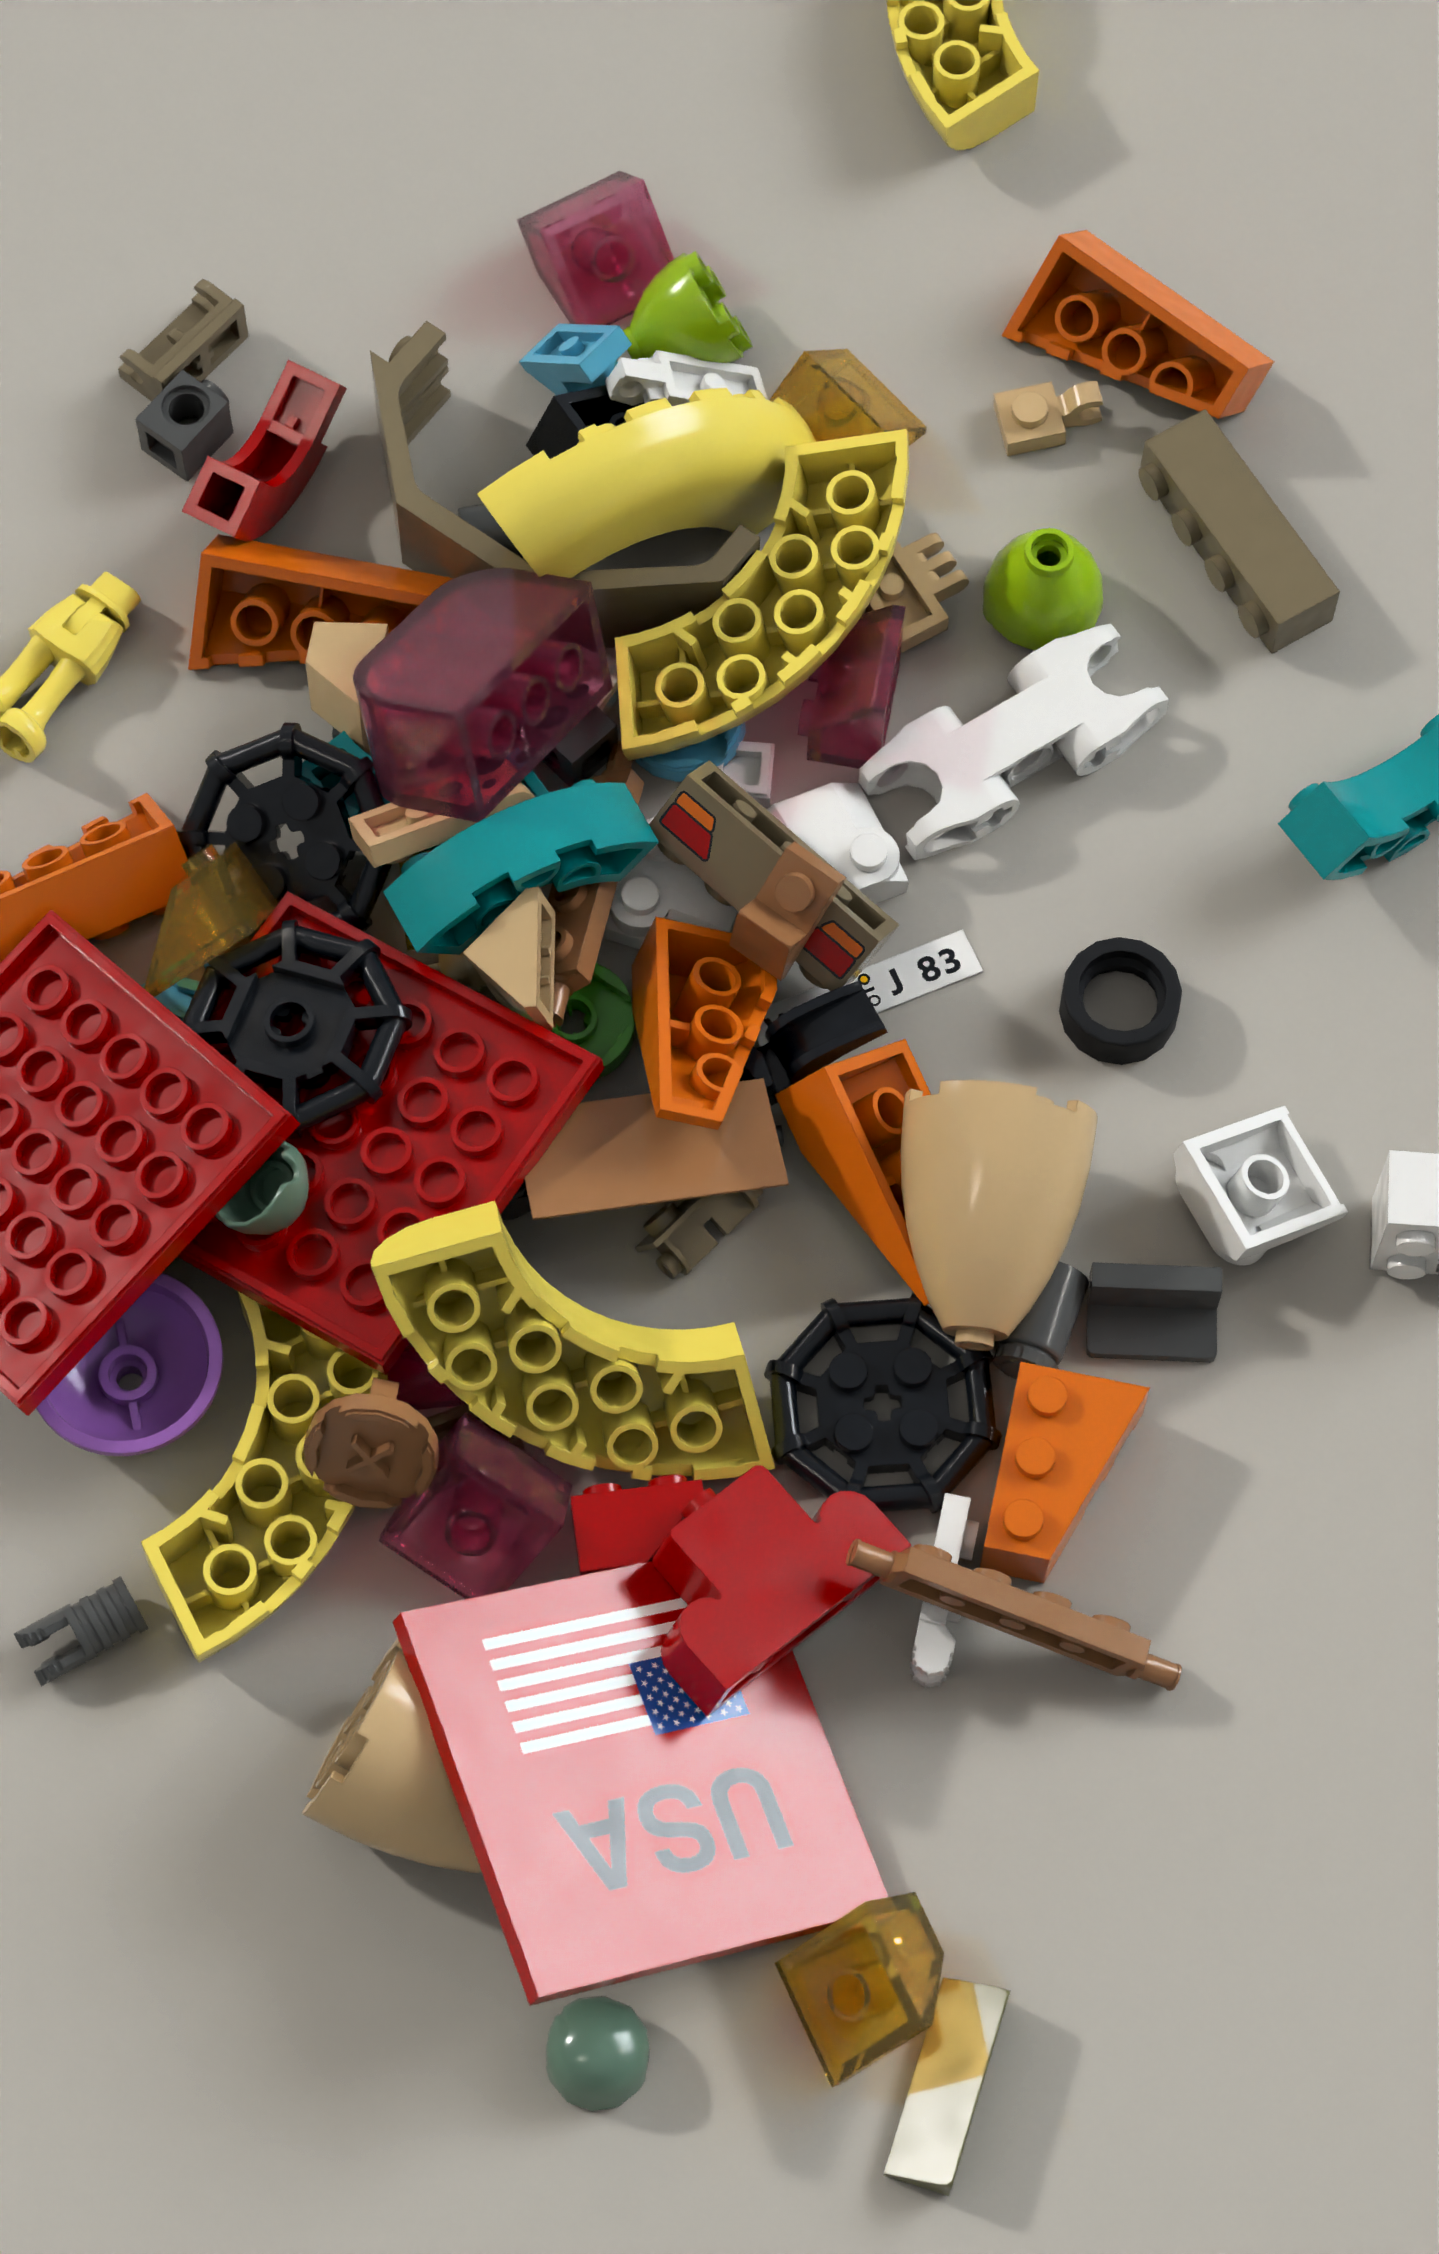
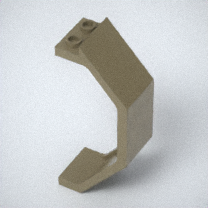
[370,321,760,653]

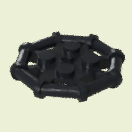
[176,722,393,939]
[182,920,412,1139]
[764,1293,1002,1513]

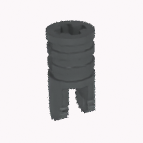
[14,1576,148,1686]

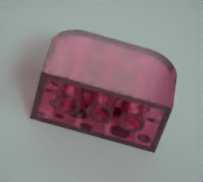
[353,568,613,822]

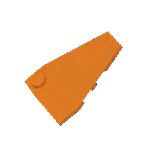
[632,917,777,1130]
[775,1039,931,1306]

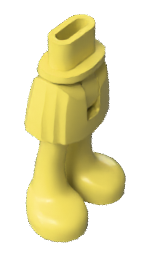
[0,572,141,763]

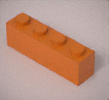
[1001,230,1275,419]
[188,534,456,670]
[0,793,200,963]

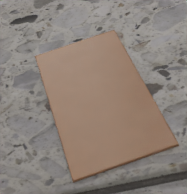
[524,1078,789,1220]

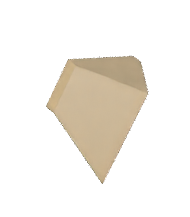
[463,887,555,1030]

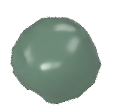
[215,1141,309,1235]
[546,1996,650,2111]

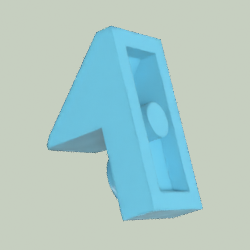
[519,323,632,395]

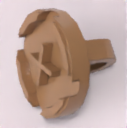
[304,1377,439,1509]

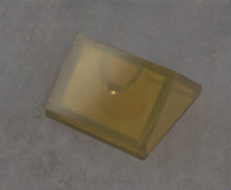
[770,349,927,446]

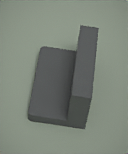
[1086,1262,1222,1363]

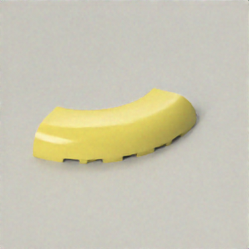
[887,0,1039,151]
[477,388,816,592]
[615,429,909,761]
[371,1201,775,1481]
[141,1292,388,1663]

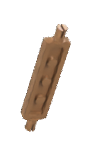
[548,741,645,1028]
[846,1538,1182,1691]

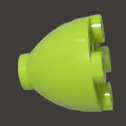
[623,251,753,363]
[983,528,1103,650]

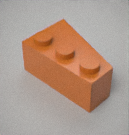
[980,1362,1150,1583]

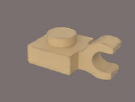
[993,381,1103,456]

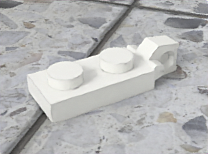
[605,350,768,407]

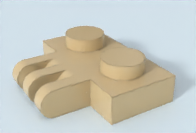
[866,533,969,656]

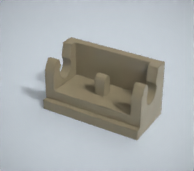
[118,279,249,402]

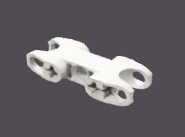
[858,624,1169,860]

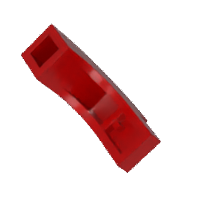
[182,360,347,541]

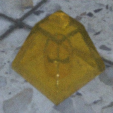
[144,842,278,997]
[774,1892,945,2087]

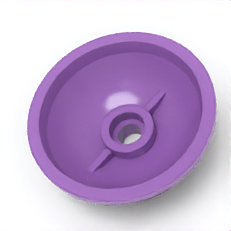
[36,1273,223,1456]

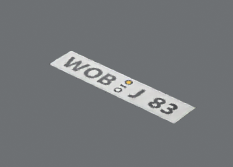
[757,929,983,1047]

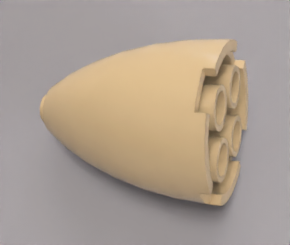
[900,1080,1098,1351]
[302,1638,482,1873]

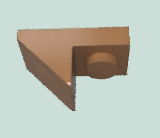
[729,841,847,981]

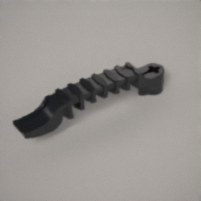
[501,981,888,1220]

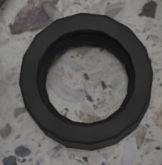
[1059,937,1182,1065]

